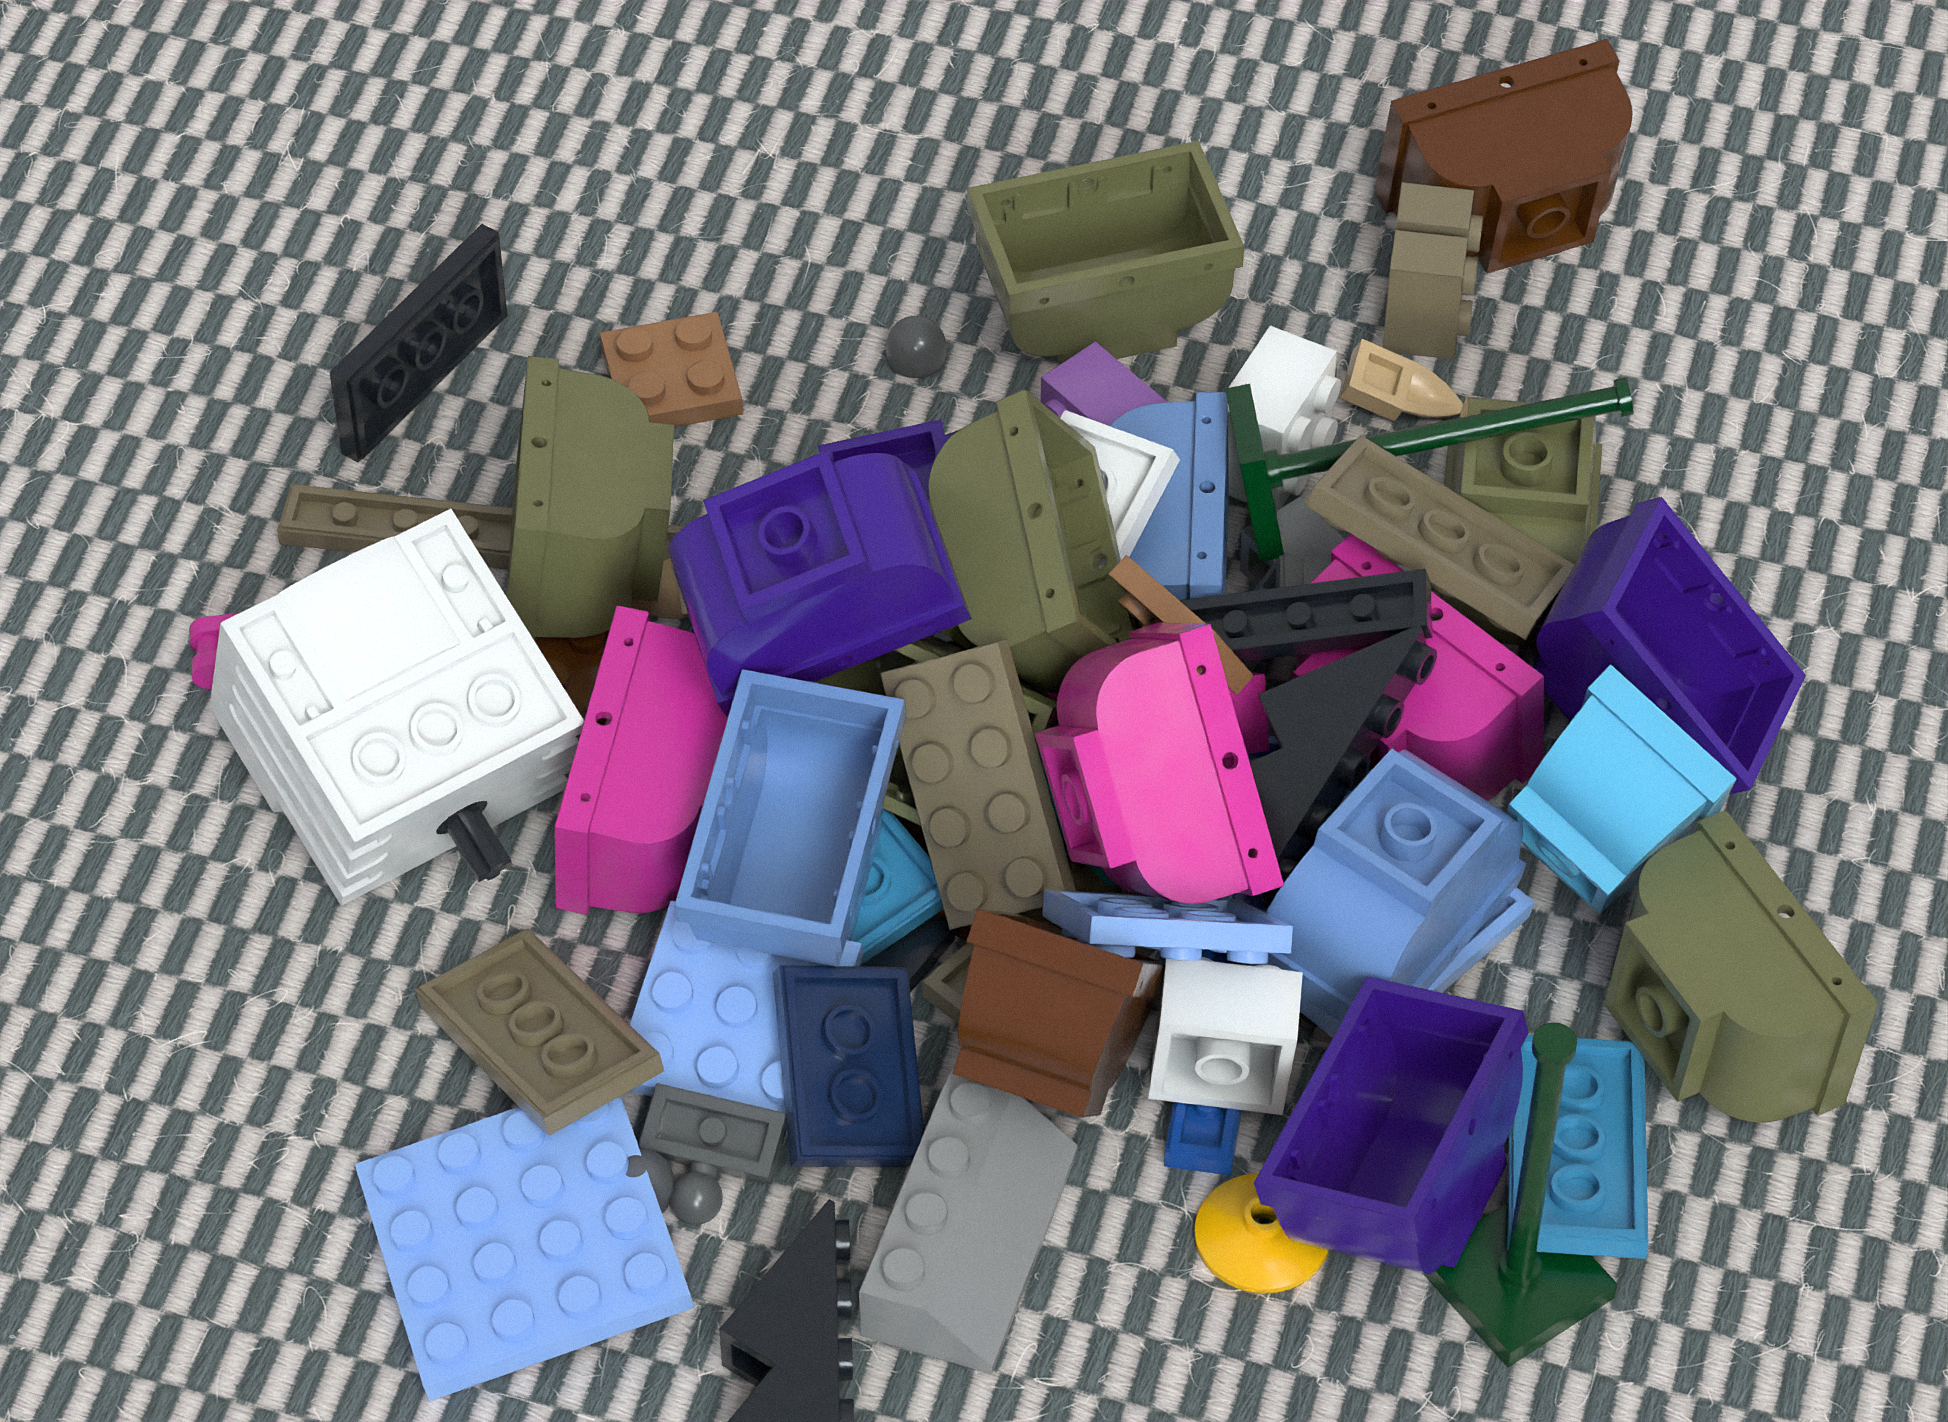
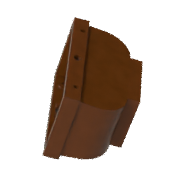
[1374,39,1633,274]
[952,908,1166,1118]

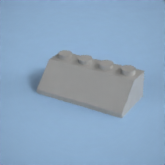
[859,1071,1078,1374]

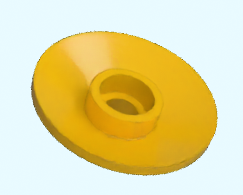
[1194,1173,1329,1294]

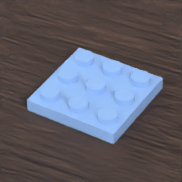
[1042,890,1293,964]
[628,901,864,1113]

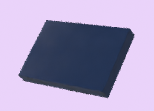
[773,965,924,1167]

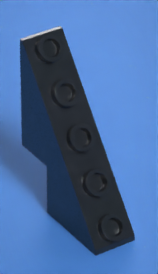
[1248,624,1437,910]
[719,1199,854,1422]

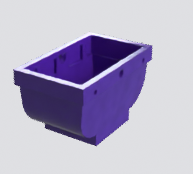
[668,450,972,717]
[1533,496,1806,794]
[1254,976,1529,1275]

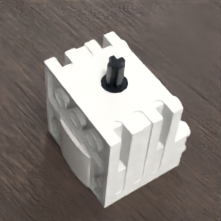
[210,509,584,906]

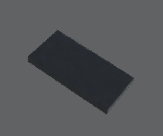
[329,224,508,463]

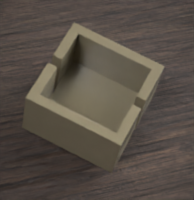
[1383,182,1483,360]

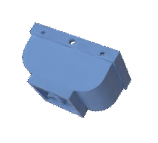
[1110,392,1229,601]
[674,669,906,967]
[1252,748,1527,1022]

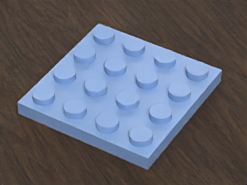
[355,1096,695,1402]

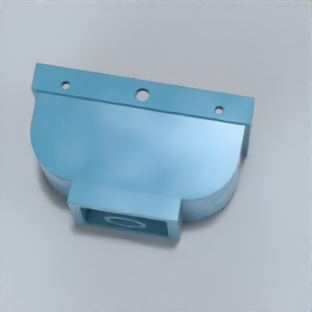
[1507,664,1736,915]

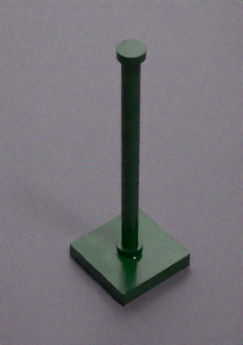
[1225,377,1634,562]
[1422,1022,1617,1367]

